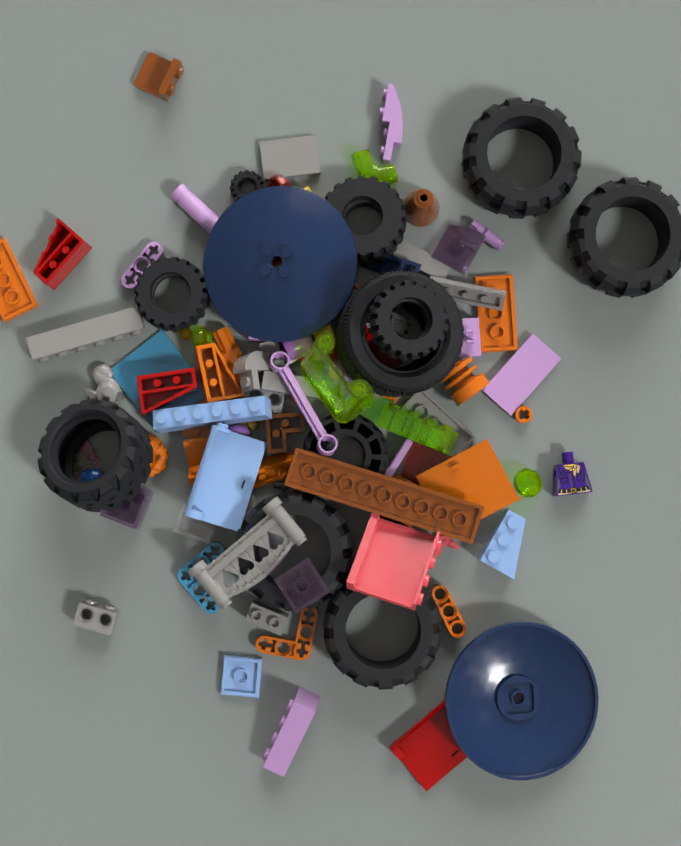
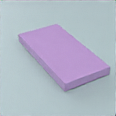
[482,334,561,416]

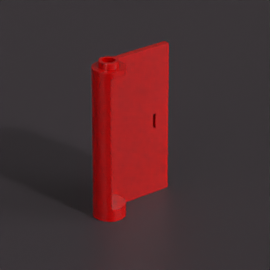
[389,699,467,791]

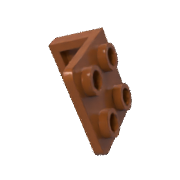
[134,52,184,102]

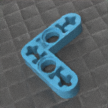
[177,542,225,614]

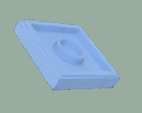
[220,655,262,698]

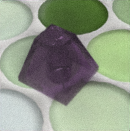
[431,225,486,275]

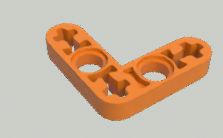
[256,607,318,660]

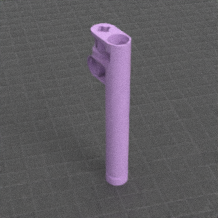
[171,184,219,235]

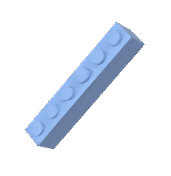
[152,396,272,433]

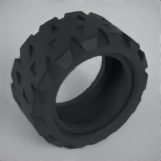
[38,399,153,512]

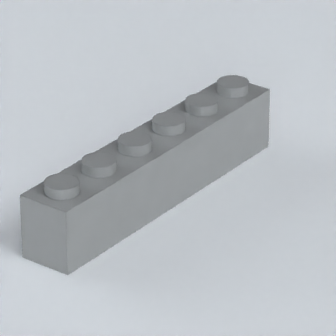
[26,306,146,363]

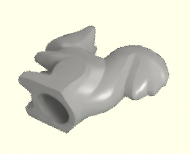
[83,364,123,405]

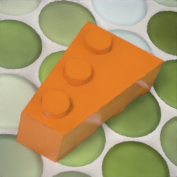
[193,343,246,403]

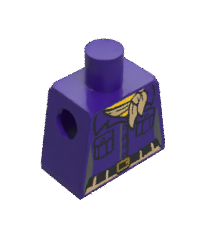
[553,451,593,496]

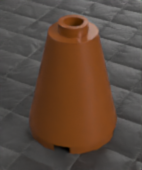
[403,189,440,227]

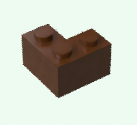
[265,412,306,454]

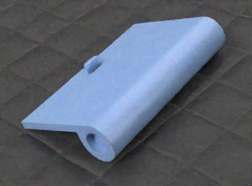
[184,422,267,531]

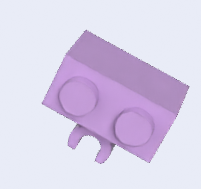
[459,318,481,359]

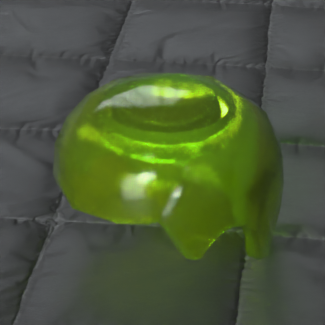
[513,468,542,498]

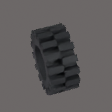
[230,170,265,201]

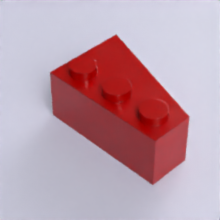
[33,218,92,290]
[136,368,199,416]

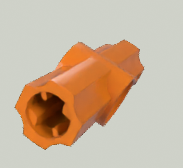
[213,327,243,385]

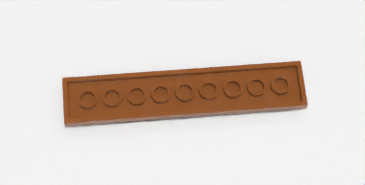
[284,448,484,544]

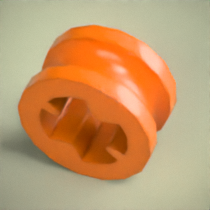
[514,406,533,423]

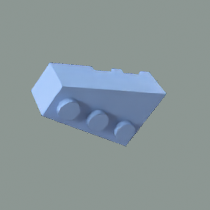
[478,509,526,579]

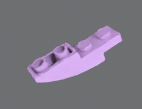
[379,83,403,165]

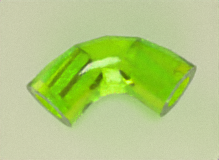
[351,149,398,184]

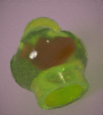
[179,326,212,347]

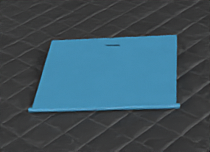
[111,329,204,433]

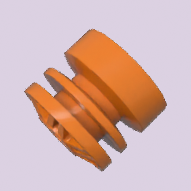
[440,356,490,407]

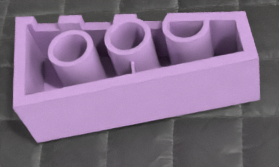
[262,686,320,777]

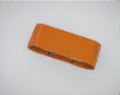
[430,584,466,638]

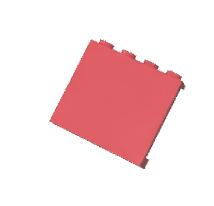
[346,513,442,611]

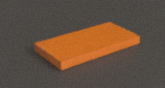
[0,237,39,323]
[474,274,518,353]

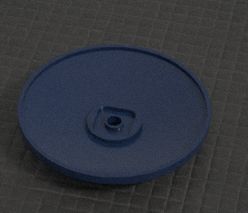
[203,186,358,343]
[445,621,599,780]

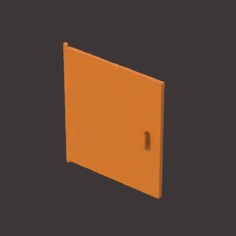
[416,439,522,537]

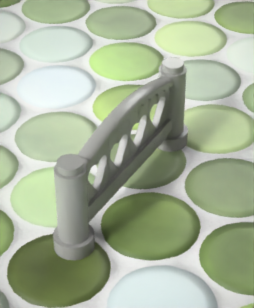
[188,497,307,610]

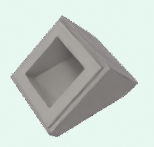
[259,341,281,363]

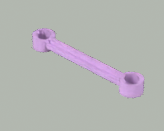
[269,351,338,456]

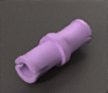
[468,219,506,251]

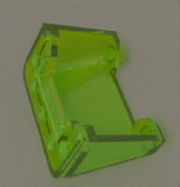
[300,329,374,423]

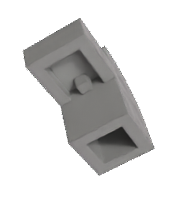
[233,351,269,393]

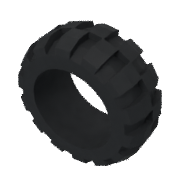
[461,97,582,219]
[567,177,681,298]
[234,491,353,611]
[323,580,443,690]

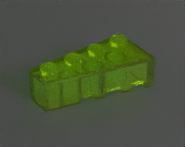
[376,402,458,455]

